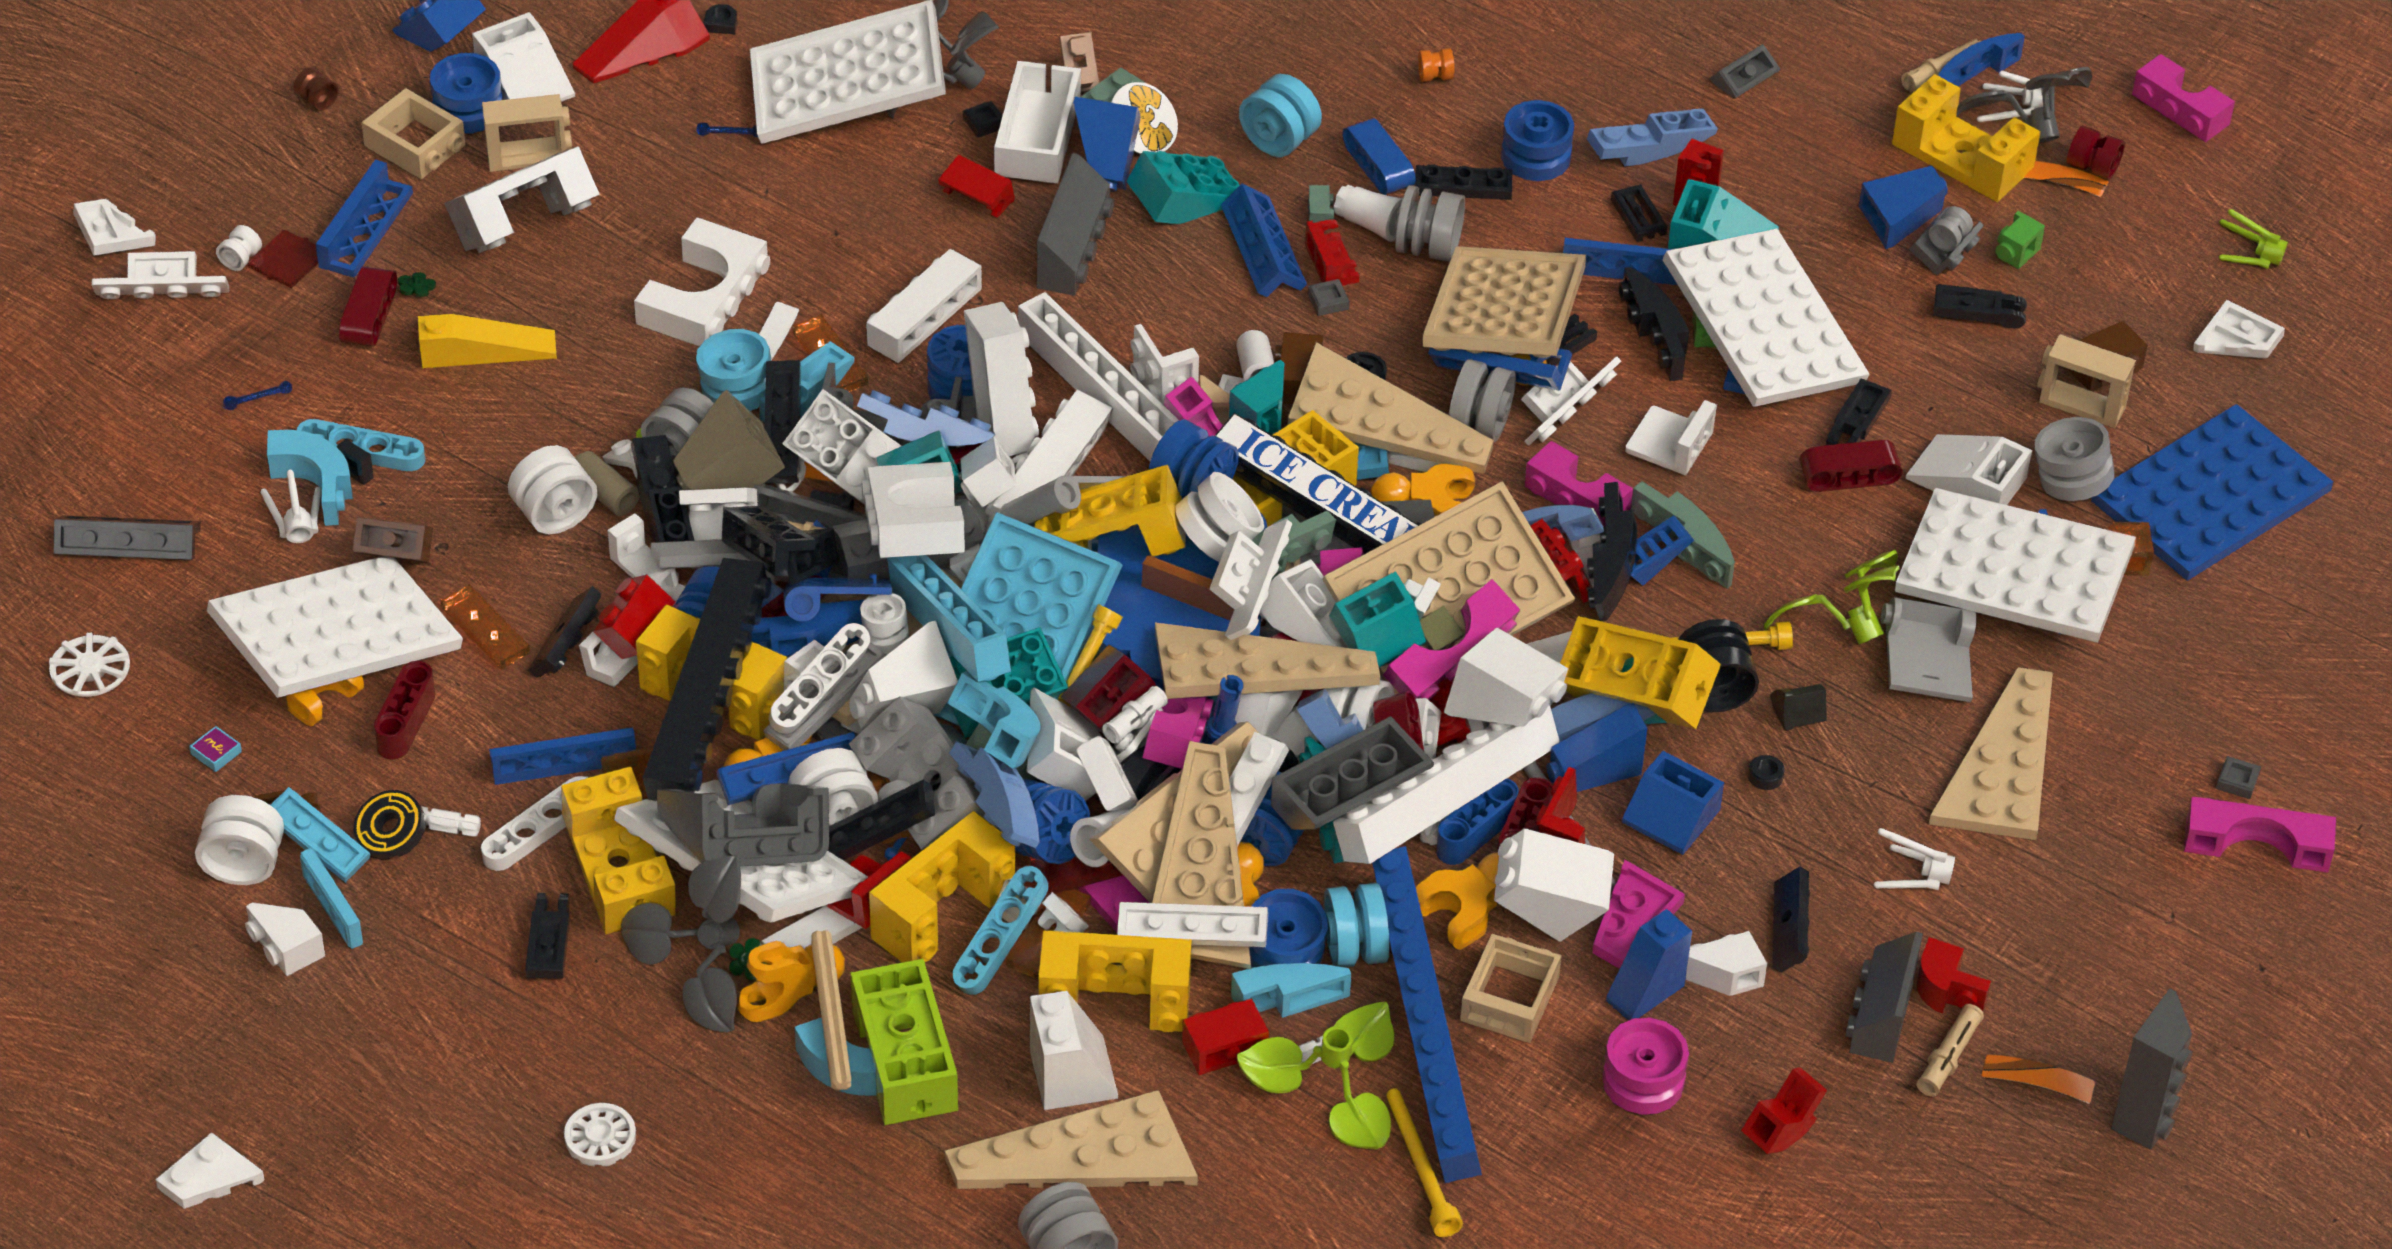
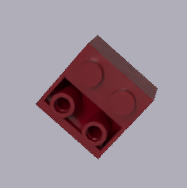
[1061,645,1158,736]

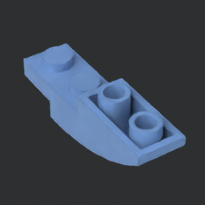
[1587,109,1718,167]
[857,390,996,446]
[949,742,1040,848]

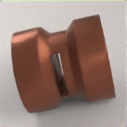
[293,67,339,110]

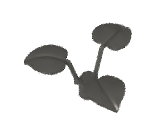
[887,0,999,119]
[1956,67,2092,143]
[621,855,741,1032]

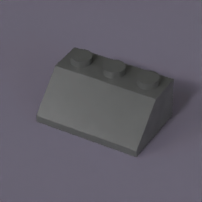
[1845,932,1923,1063]

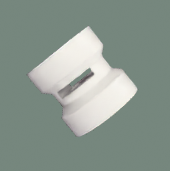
[216,225,262,271]

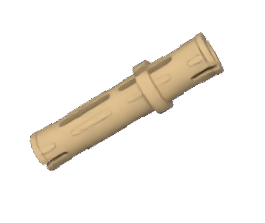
[1901,39,1980,92]
[1917,1004,1984,1096]

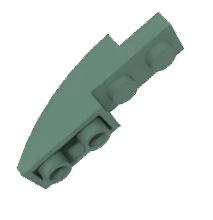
[1631,481,1735,589]
[1251,511,1336,580]

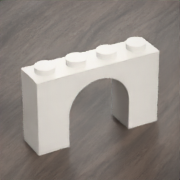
[634,218,770,346]
[862,462,965,558]

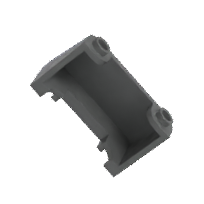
[657,783,829,866]

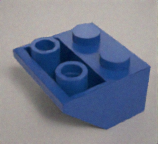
[392,0,486,52]
[1622,751,1724,855]

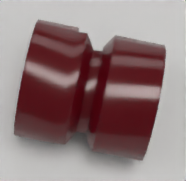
[2067,125,2125,180]

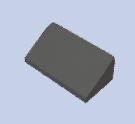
[1710,44,1781,99]

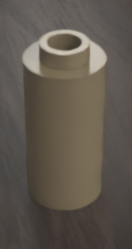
[574,451,640,516]

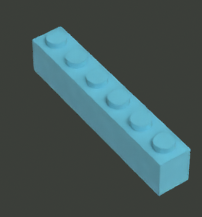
[887,555,1011,682]

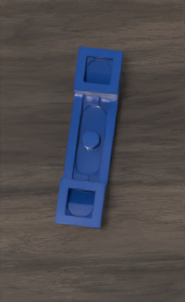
[1938,33,2025,86]

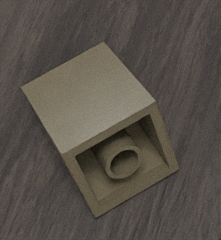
[673,390,785,490]

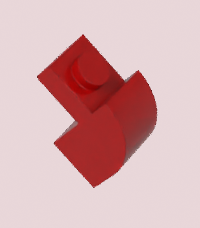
[1917,937,1991,1014]
[1741,1067,1827,1154]

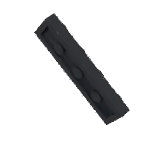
[764,360,801,484]
[828,779,935,861]

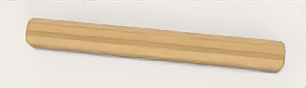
[811,930,852,1091]

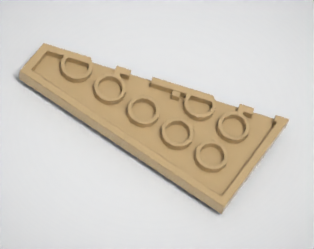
[1288,342,1494,474]
[1155,622,1380,699]
[1929,667,2053,840]
[1089,721,1258,903]
[1152,741,1252,969]
[945,1090,1198,1189]

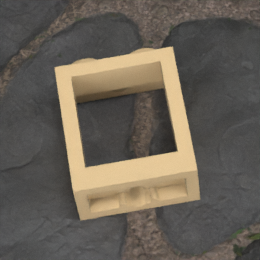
[362,88,466,179]
[482,94,572,172]
[2037,334,2136,428]
[1460,934,1562,1043]

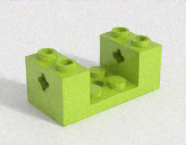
[850,959,958,1125]

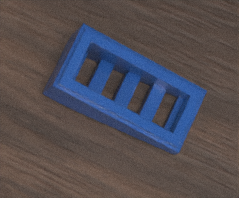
[1631,515,1694,586]

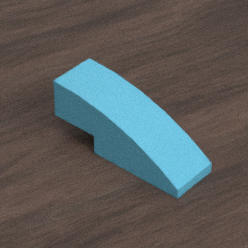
[759,341,855,422]
[1231,963,1351,1018]

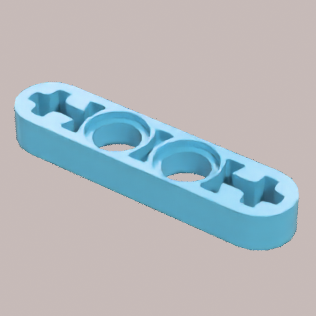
[297,419,425,471]
[953,866,1048,995]

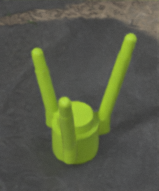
[2219,209,2288,269]

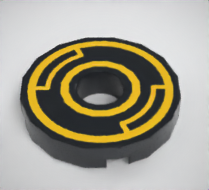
[353,790,426,860]

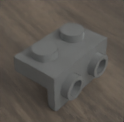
[1909,207,1984,276]

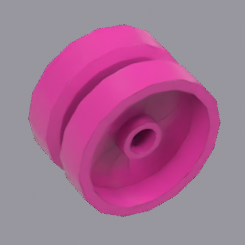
[1603,1018,1689,1115]

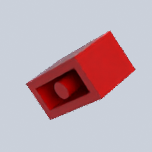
[593,574,676,659]
[1182,998,1269,1075]

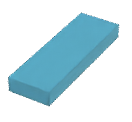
[270,787,370,883]
[300,847,363,949]

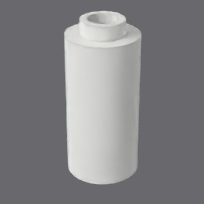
[1236,330,1274,382]

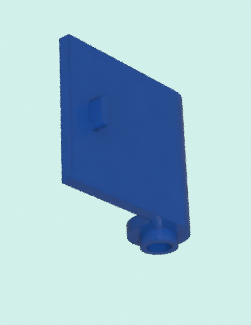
[783,573,892,622]

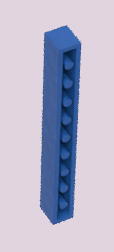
[1372,846,1482,1183]

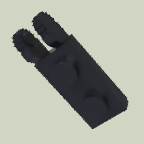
[1933,284,2027,329]
[1825,378,1892,445]
[526,893,570,979]

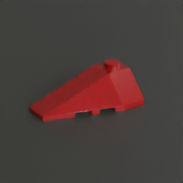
[572,0,710,83]

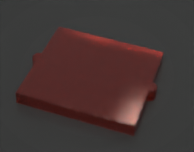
[248,230,318,288]

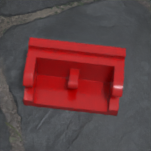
[1673,138,1724,206]
[938,154,1015,218]
[1305,219,1360,286]

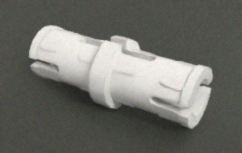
[1102,686,1167,744]

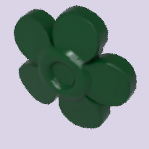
[398,272,436,297]
[729,938,766,981]

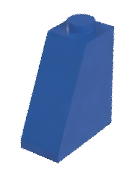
[1073,96,1141,192]
[1859,166,1948,249]
[1546,703,1647,792]
[1606,909,1692,1021]

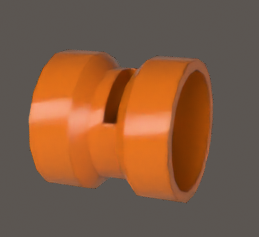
[1418,48,1455,82]

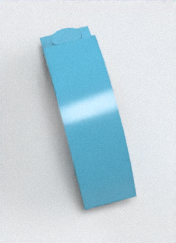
[267,430,353,526]
[947,671,1041,769]
[795,1017,876,1096]

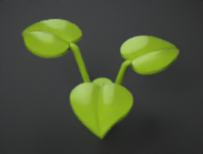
[1764,550,1900,645]
[1237,1002,1394,1150]

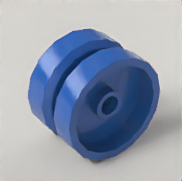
[430,53,503,133]
[1501,100,1575,181]
[1249,889,1328,968]

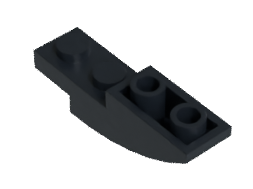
[1618,267,1689,381]
[631,435,694,543]
[1587,482,1638,621]

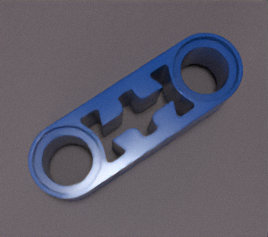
[1342,118,1416,195]
[1436,778,1519,865]

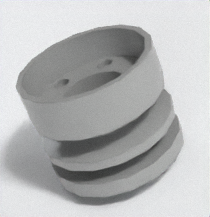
[1395,185,1465,262]
[1017,1182,1119,1249]

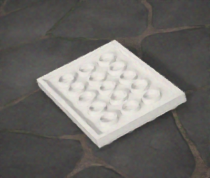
[750,0,946,144]
[1663,229,1869,407]
[1895,488,2136,643]
[207,556,463,698]
[614,780,868,923]

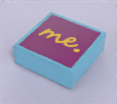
[190,726,242,772]

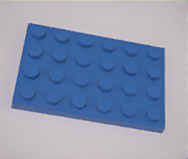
[2091,404,2333,581]

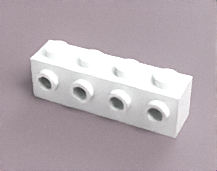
[866,249,982,363]

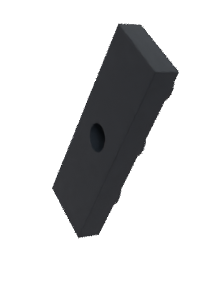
[1415,164,1512,200]
[528,586,601,678]
[1772,866,1810,973]

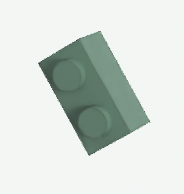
[1308,185,1334,223]

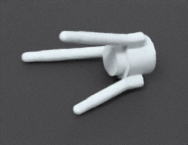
[1977,71,2049,122]
[261,470,322,543]
[1874,828,1955,890]

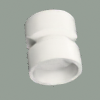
[860,593,909,655]

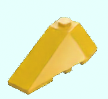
[418,314,557,368]

